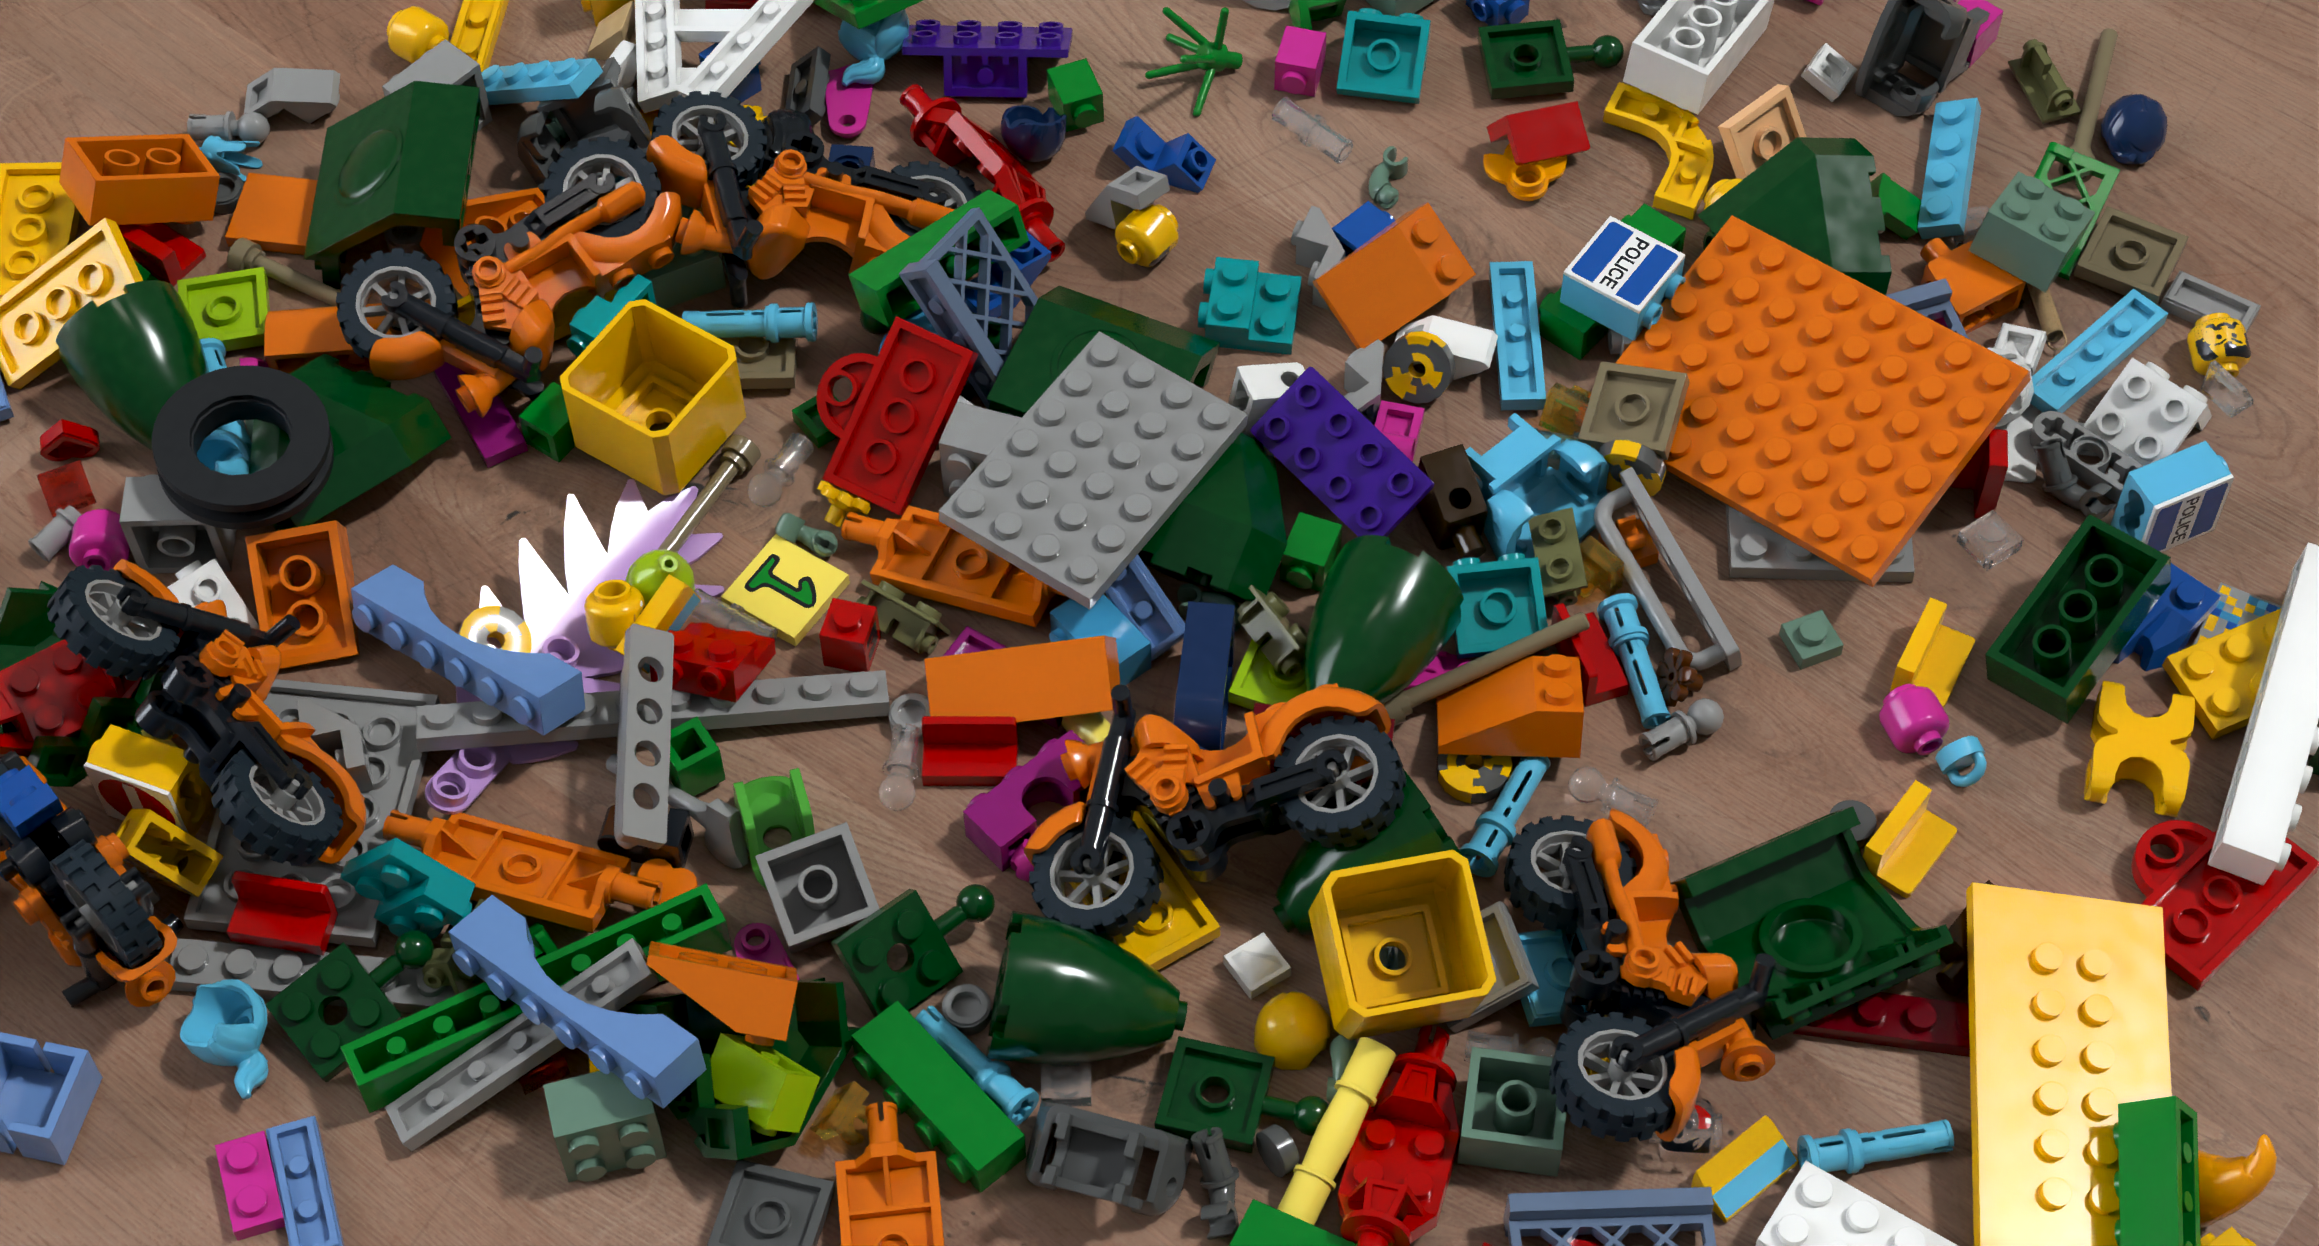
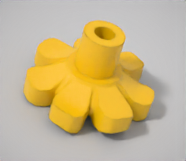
[817,481,871,527]

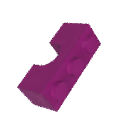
[963,730,1090,872]

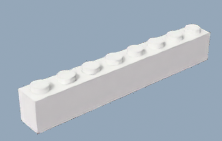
[2207,542,2319,885]

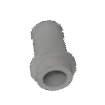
[28,505,81,562]

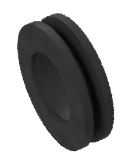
[152,366,334,530]

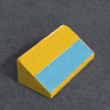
[615,574,702,674]
[1691,1115,1799,1223]

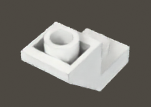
[1395,315,1498,380]

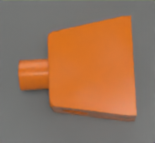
[1920,238,2026,334]

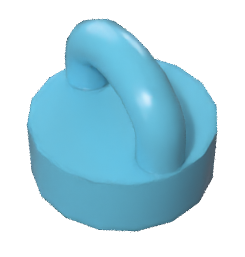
[1935,736,1987,787]

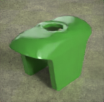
[733,768,815,890]

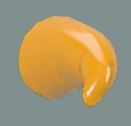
[2198,1134,2277,1229]

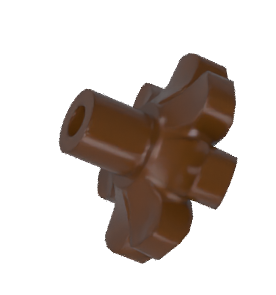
[1656,647,1703,707]

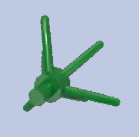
[1145,7,1243,117]

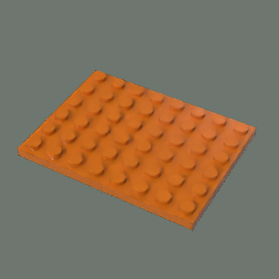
[1576,215,2031,587]

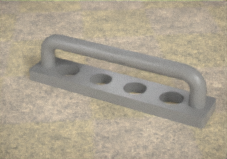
[1594,467,1742,671]
[614,624,674,849]

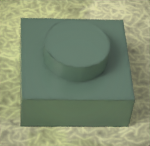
[1779,610,1844,670]

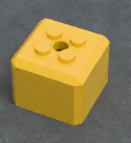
[560,299,746,495]
[1308,850,1496,1040]

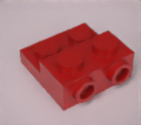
[649,622,776,702]

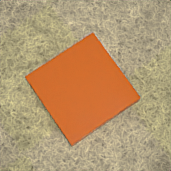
[225,173,318,255]

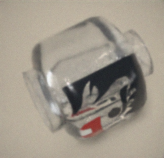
[1648,1098,1723,1164]

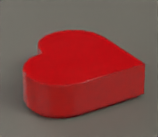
[40,419,100,461]

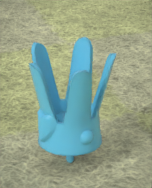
[199,135,263,182]

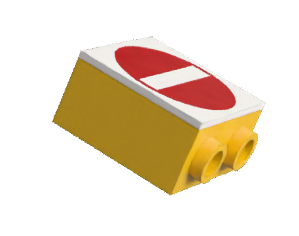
[84,724,213,837]

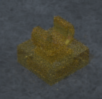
[1539,382,1591,441]
[1579,536,1624,599]
[810,1081,869,1146]

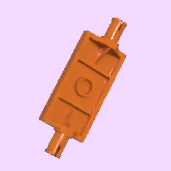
[841,505,1067,627]
[383,809,663,933]
[835,1102,945,1246]

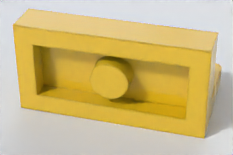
[1890,597,1975,708]
[1862,780,1957,898]

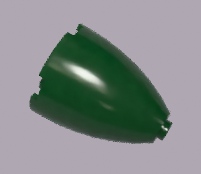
[56,280,209,450]
[1305,535,1464,704]
[1272,769,1474,936]
[986,911,1188,1065]

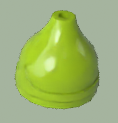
[625,549,695,607]

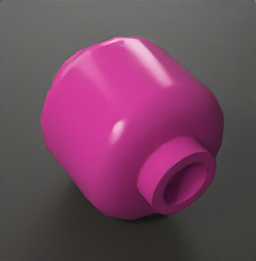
[69,509,131,571]
[1879,684,1950,755]

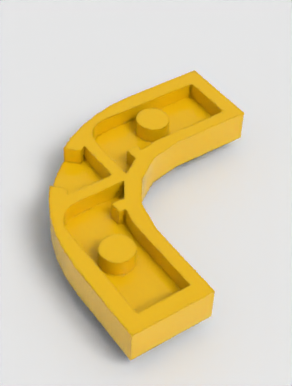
[1603,82,1714,220]

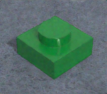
[792,394,840,449]

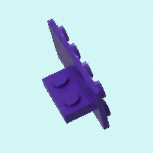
[902,19,1073,98]
[1250,367,1434,537]

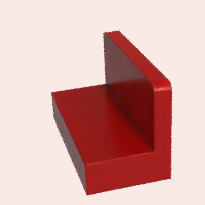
[1487,101,1590,166]
[118,223,206,286]
[1950,429,2008,520]
[1551,603,1630,707]
[922,716,1018,786]
[226,871,338,956]

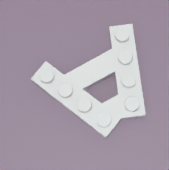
[635,0,814,113]

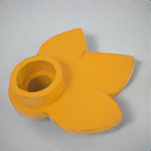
[1483,143,1567,201]

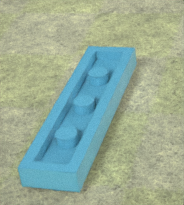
[482,58,604,105]
[1917,98,1981,239]
[1489,261,1546,411]
[2030,289,2168,413]

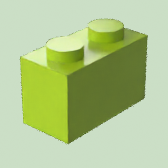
[711,1033,821,1136]

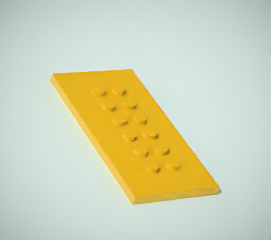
[1966,882,2172,1246]

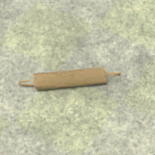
[2026,282,2067,350]

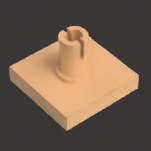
[1718,84,1806,179]

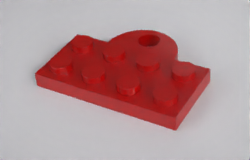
[816,316,979,516]
[2131,820,2319,991]

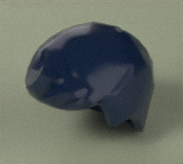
[2101,94,2168,165]
[1000,105,1067,162]

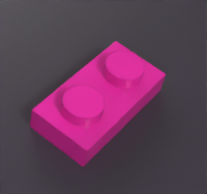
[215,1131,285,1241]

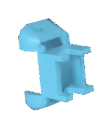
[1465,413,1609,561]

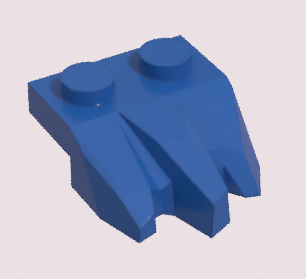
[2113,563,2221,671]

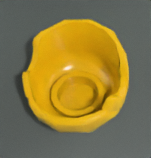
[1254,991,1330,1070]

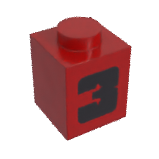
[819,598,881,672]

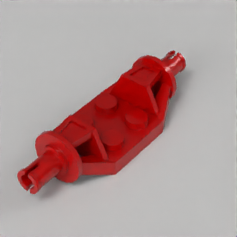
[900,84,1065,263]
[0,639,142,756]
[1338,1025,1460,1246]

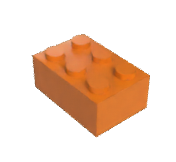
[59,134,220,226]

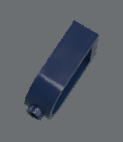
[1174,601,1235,751]

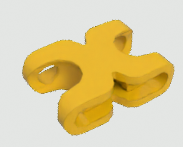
[2084,680,2195,818]

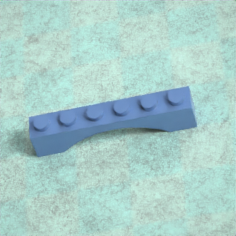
[351,564,586,736]
[448,895,707,1109]

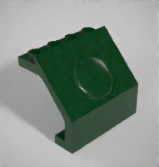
[304,81,480,289]
[986,285,1220,418]
[1670,806,1953,1040]

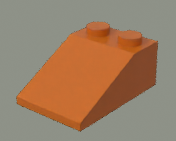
[420,187,545,297]
[1312,202,1476,349]
[245,520,360,670]
[1436,654,1584,758]
[646,941,798,1046]

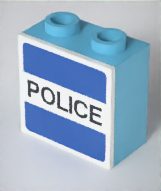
[1560,216,1686,341]
[2110,441,2234,552]

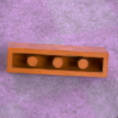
[264,299,445,373]
[924,635,1120,722]

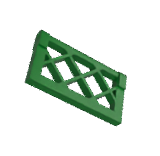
[2034,142,2121,281]

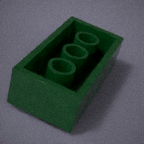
[1985,514,2171,724]

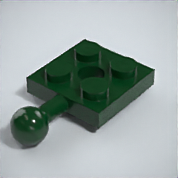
[1477,19,1624,100]
[830,884,995,1017]
[265,930,434,1082]
[1155,1036,1329,1153]

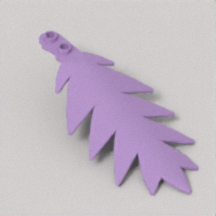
[425,479,724,814]

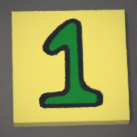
[721,534,850,647]

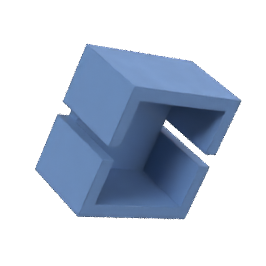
[0,1032,103,1165]

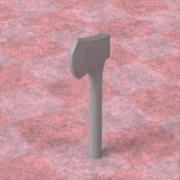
[606,754,748,869]

